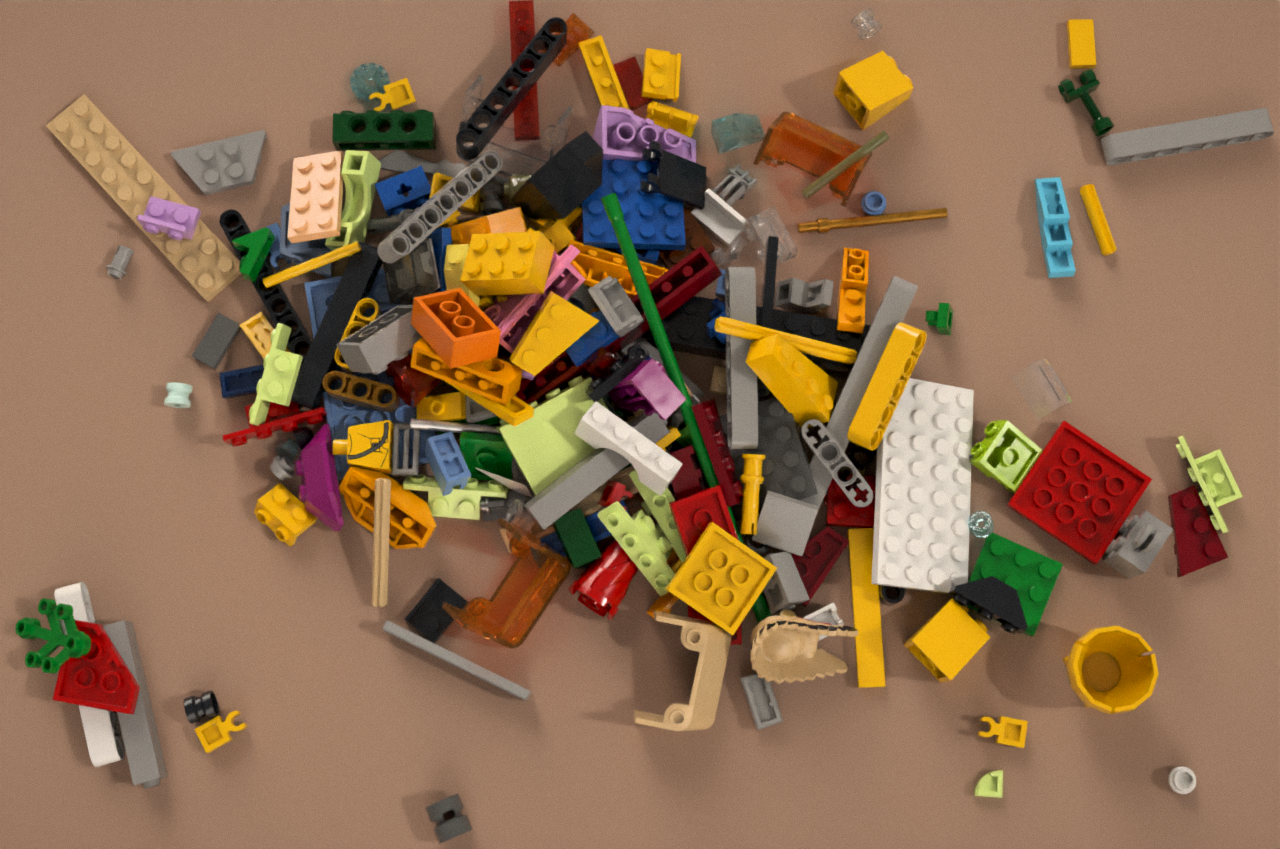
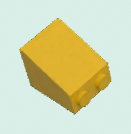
[833,51,914,130]
[903,598,990,683]

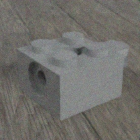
[1103,511,1173,579]

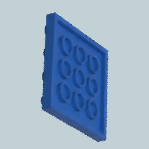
[581,159,686,250]

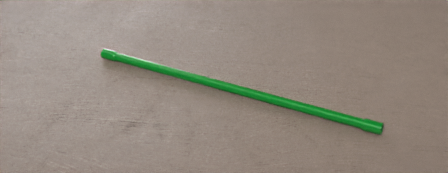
[601,193,772,622]

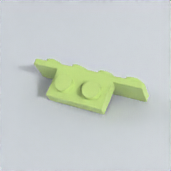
[249,323,303,426]
[1176,435,1243,533]
[629,470,687,563]
[403,473,510,520]
[597,501,675,596]

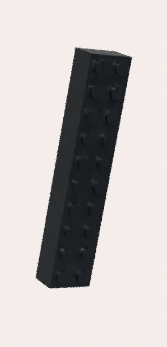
[646,296,871,380]

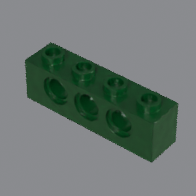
[332,109,436,151]

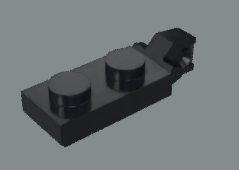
[586,342,650,402]

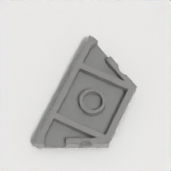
[171,130,267,196]

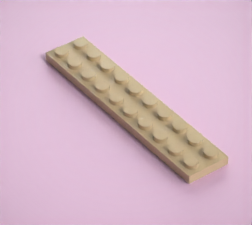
[46,94,241,302]

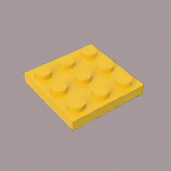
[666,522,777,635]

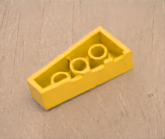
[745,334,838,427]

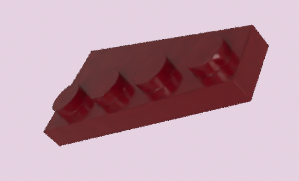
[692,398,744,507]

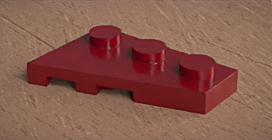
[791,527,850,607]

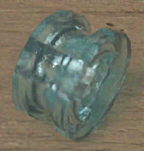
[968,511,994,537]

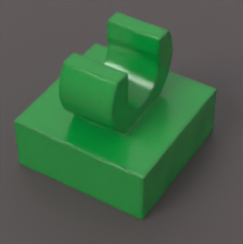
[925,303,953,335]

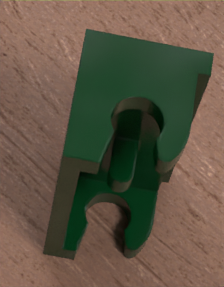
[552,508,602,570]

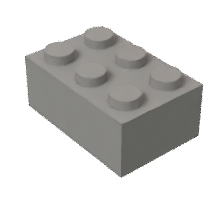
[336,305,422,375]

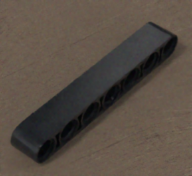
[456,17,567,160]
[219,209,313,364]
[291,241,383,410]

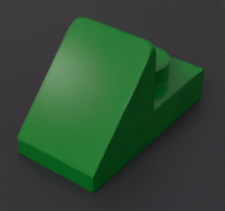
[232,227,276,283]

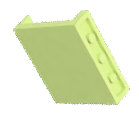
[495,375,608,496]

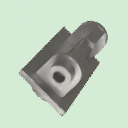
[480,489,533,521]

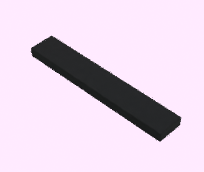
[757,236,779,394]

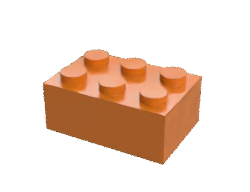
[411,288,501,369]

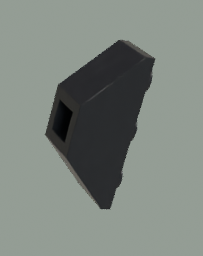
[949,576,1028,634]

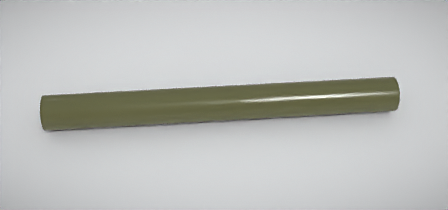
[802,130,889,199]

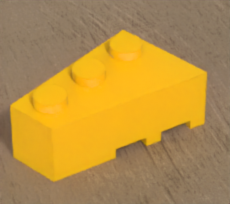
[509,290,599,376]

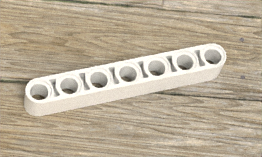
[54,581,124,767]

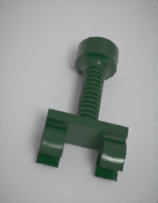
[1058,69,1114,136]

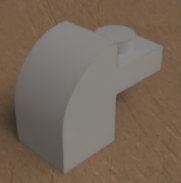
[775,278,834,314]

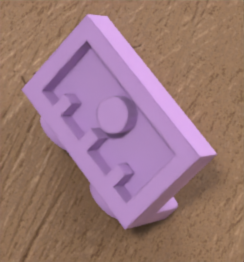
[137,196,201,240]

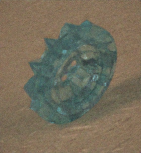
[350,63,390,102]

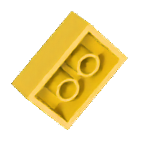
[460,231,555,295]

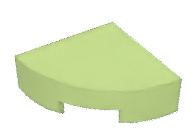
[973,770,1003,798]

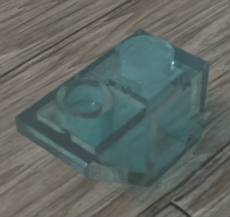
[711,113,766,154]

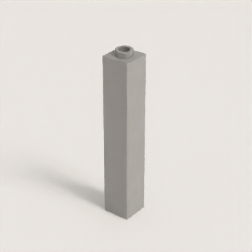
[523,412,670,530]
[103,620,168,789]

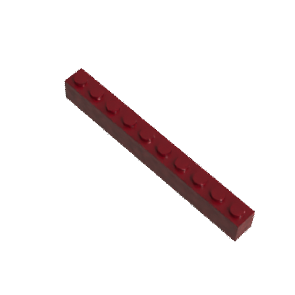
[516,245,723,404]

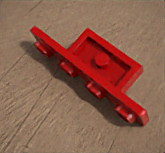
[222,401,327,447]

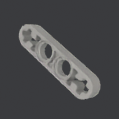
[801,419,873,507]

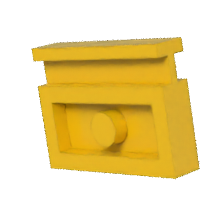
[641,48,681,102]

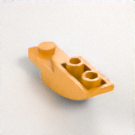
[836,247,869,334]

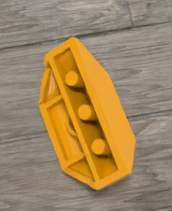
[447,207,527,245]
[568,239,668,299]
[339,466,436,549]

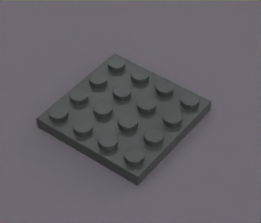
[701,397,818,521]

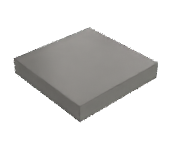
[752,490,819,556]

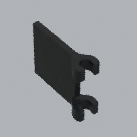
[640,140,706,210]

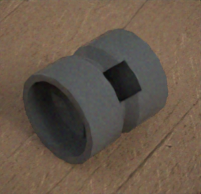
[426,794,472,844]

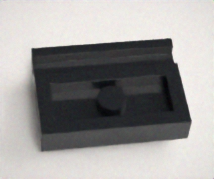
[405,578,469,643]

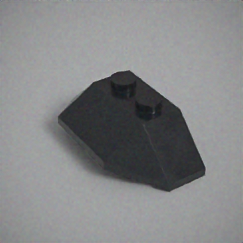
[511,131,603,220]

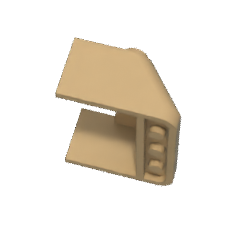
[633,610,731,731]

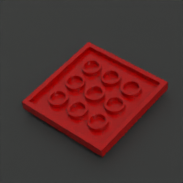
[1006,421,1152,565]

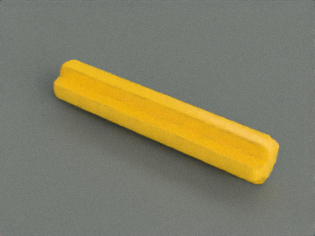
[1080,184,1117,256]

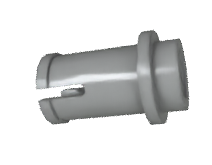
[106,245,134,280]

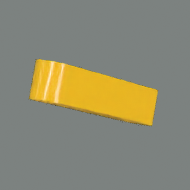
[847,322,927,450]

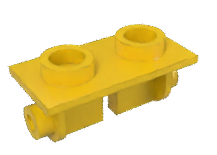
[646,101,699,138]

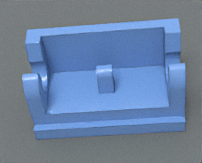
[424,431,471,496]

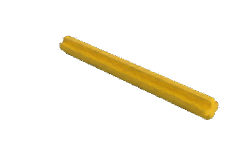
[714,316,857,364]

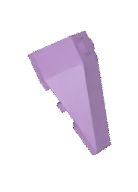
[593,105,696,163]

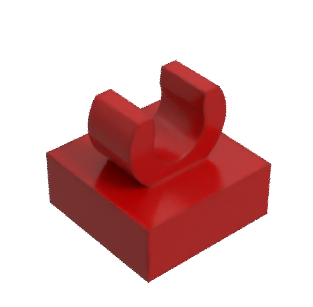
[598,480,633,510]

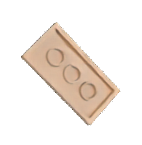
[288,150,345,244]

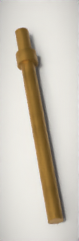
[797,208,948,234]

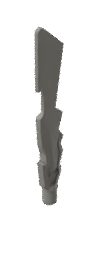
[378,150,509,186]

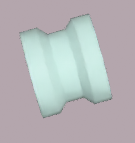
[164,382,193,408]

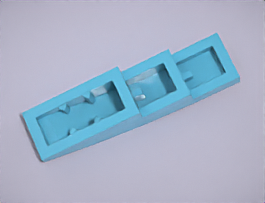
[1035,177,1076,278]

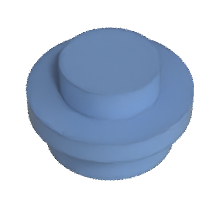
[861,191,886,215]

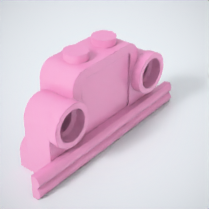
[484,244,586,354]

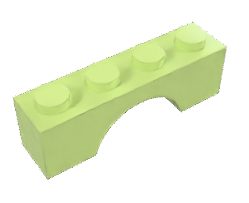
[325,150,381,257]

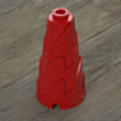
[569,541,638,620]

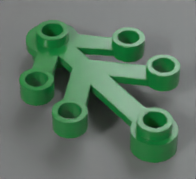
[15,598,91,674]

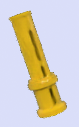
[740,454,766,535]

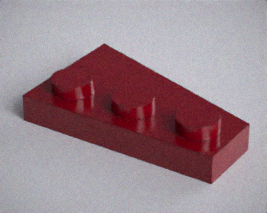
[1168,485,1229,577]

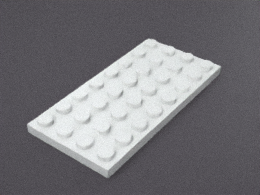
[871,378,974,594]

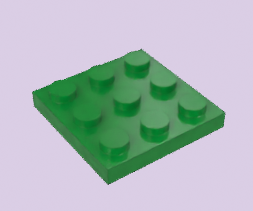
[967,532,1063,637]

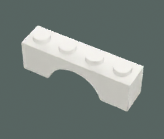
[574,401,683,496]

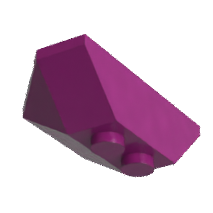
[295,424,344,531]

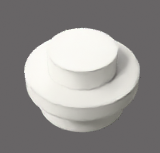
[1168,766,1196,794]

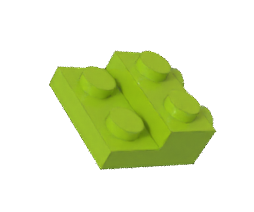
[969,420,1043,493]

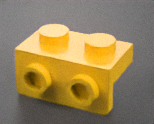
[254,483,317,547]

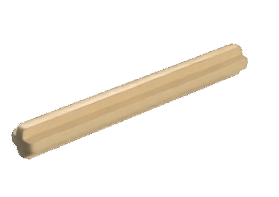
[371,478,391,607]

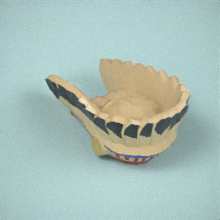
[750,609,858,684]

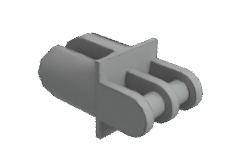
[712,164,758,206]

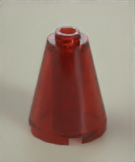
[385,353,442,407]

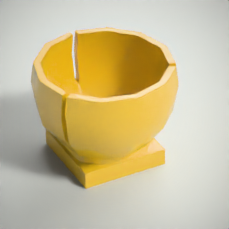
[1062,625,1159,714]

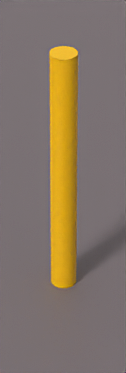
[263,241,362,288]

